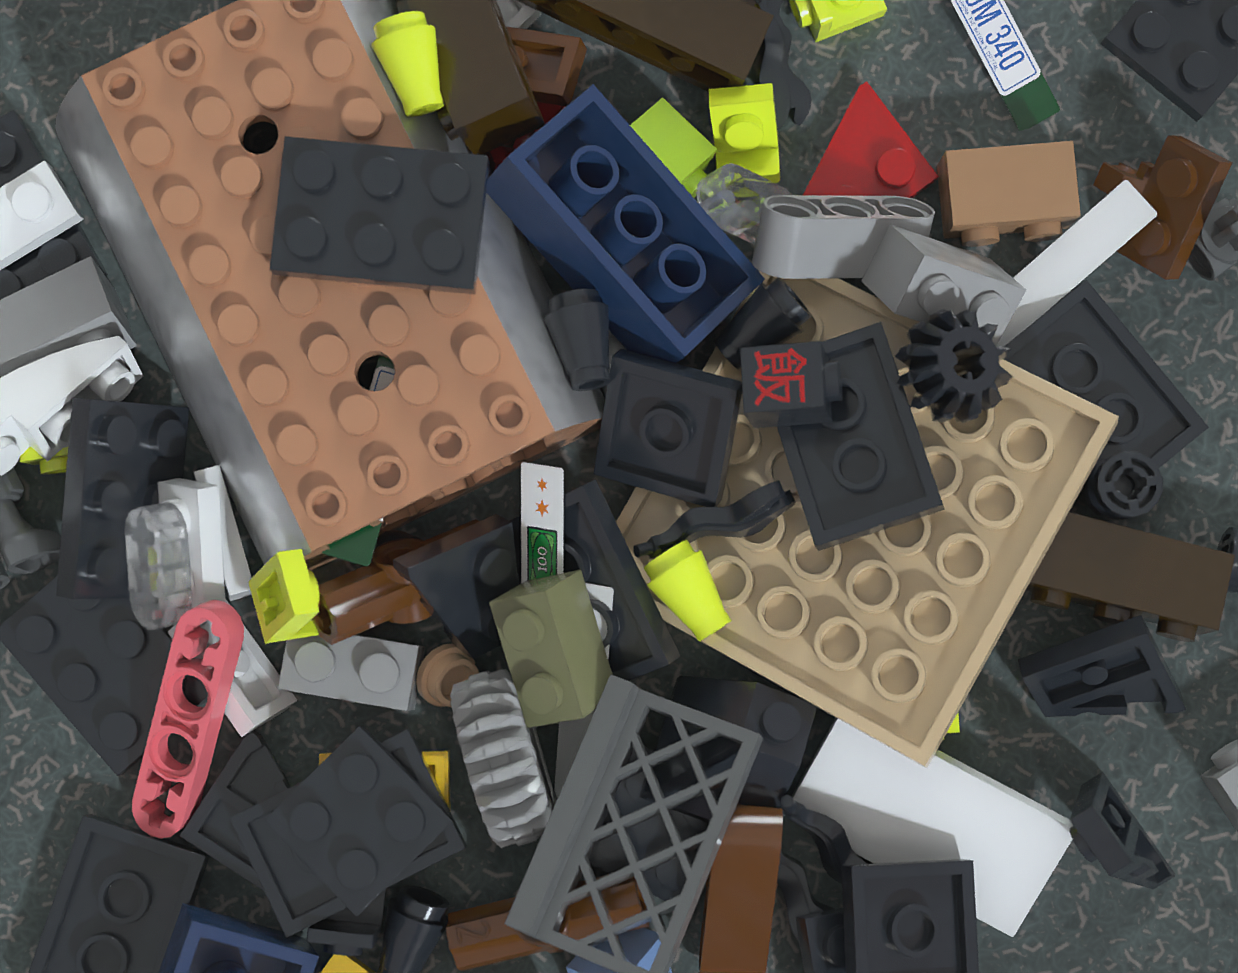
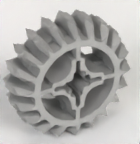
[450,669,554,848]

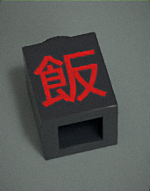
[741,341,842,428]

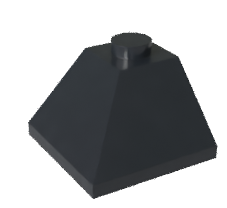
[639,676,817,823]

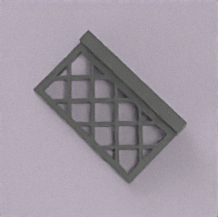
[505,674,763,973]

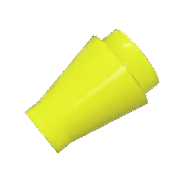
[371,11,444,117]
[643,540,732,642]

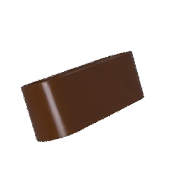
[699,805,783,973]

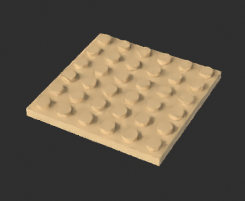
[616,271,1119,768]

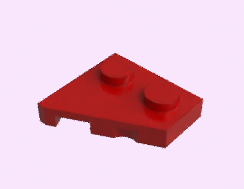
[803,81,939,198]

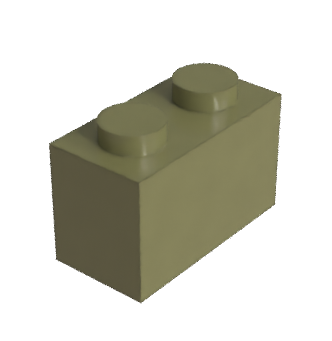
[489,569,612,728]

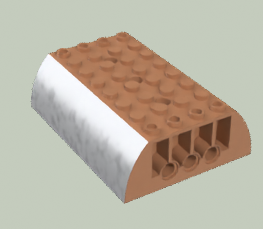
[55,0,605,571]

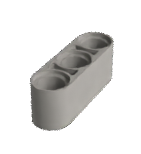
[752,195,935,279]

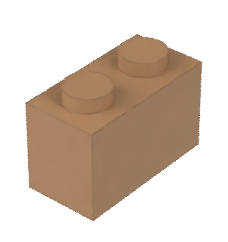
[937,141,1081,247]

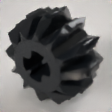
[895,309,1013,423]

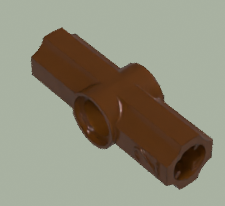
[311,519,479,645]
[446,874,650,971]

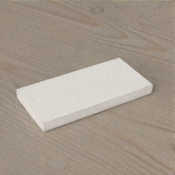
[784,718,1074,937]

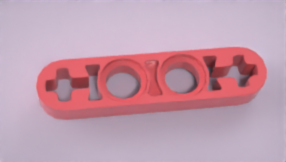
[132,600,244,839]

